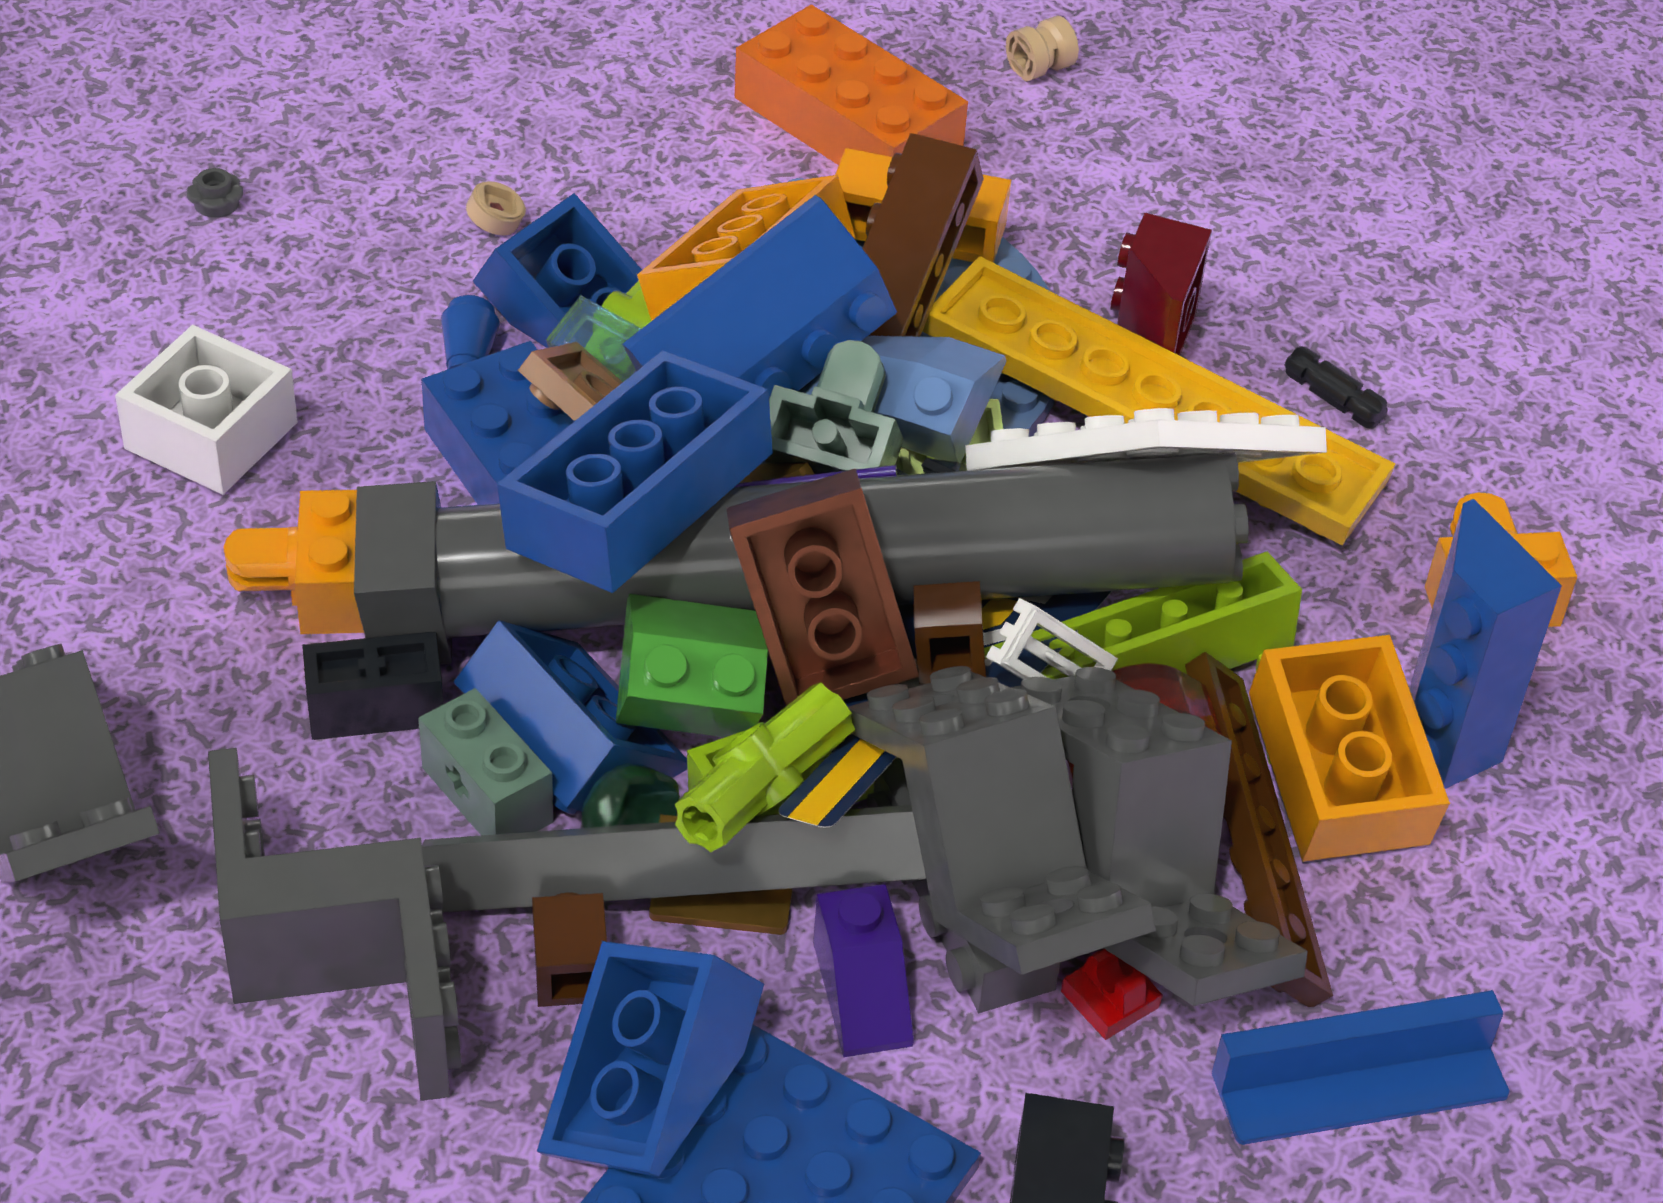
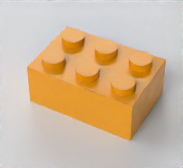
[1249,635,1450,862]

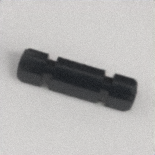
[1284,346,1388,429]

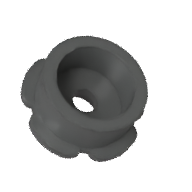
[187,168,243,218]

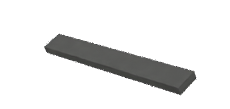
[422,805,926,913]

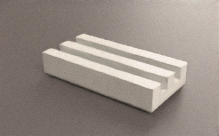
[986,598,1118,680]

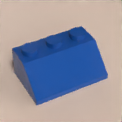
[454,620,688,816]

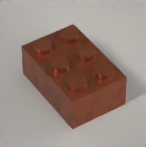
[727,468,919,706]

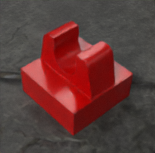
[1061,948,1163,1040]

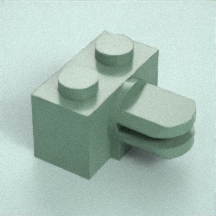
[765,340,904,474]

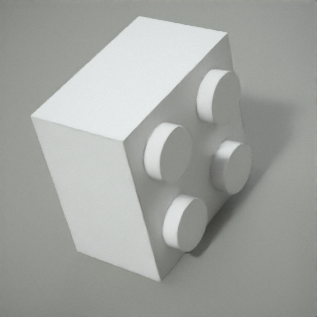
[115,324,298,495]

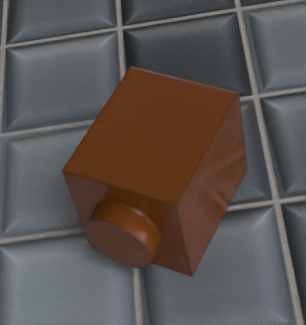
[913,581,986,685]
[532,892,607,1007]

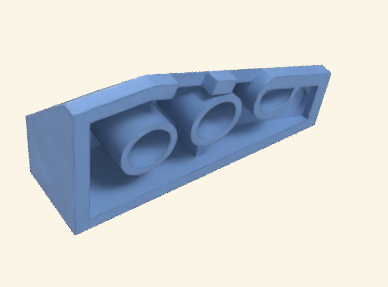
[799,336,1007,463]

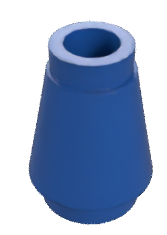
[441,295,500,370]

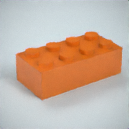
[734,4,968,165]

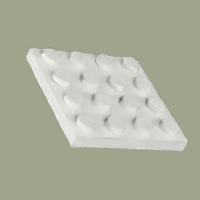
[965,408,1327,471]

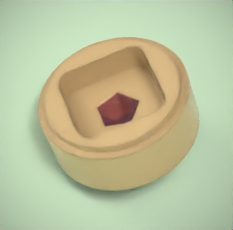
[466,181,526,236]

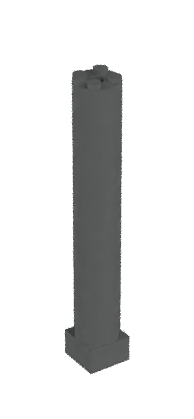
[354,452,1249,664]

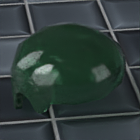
[581,763,680,828]

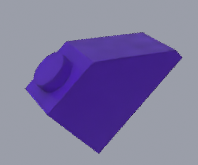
[813,884,914,1057]

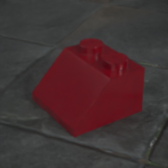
[1110,213,1212,356]

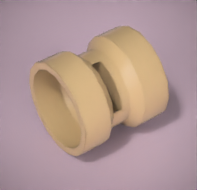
[1005,15,1079,82]

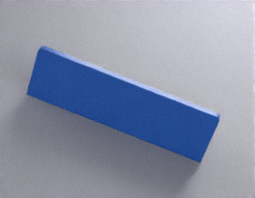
[1211,990,1510,1145]

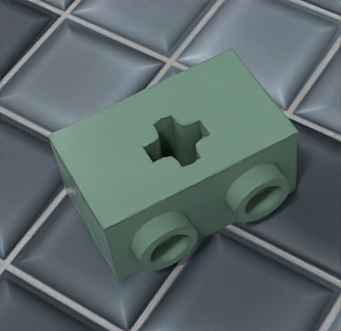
[418,688,553,835]

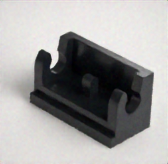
[302,632,444,740]

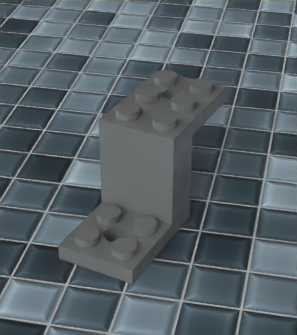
[0,644,160,882]
[848,666,1156,975]
[1010,667,1307,1006]
[208,748,462,1101]

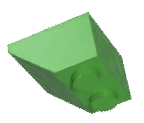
[616,594,768,737]

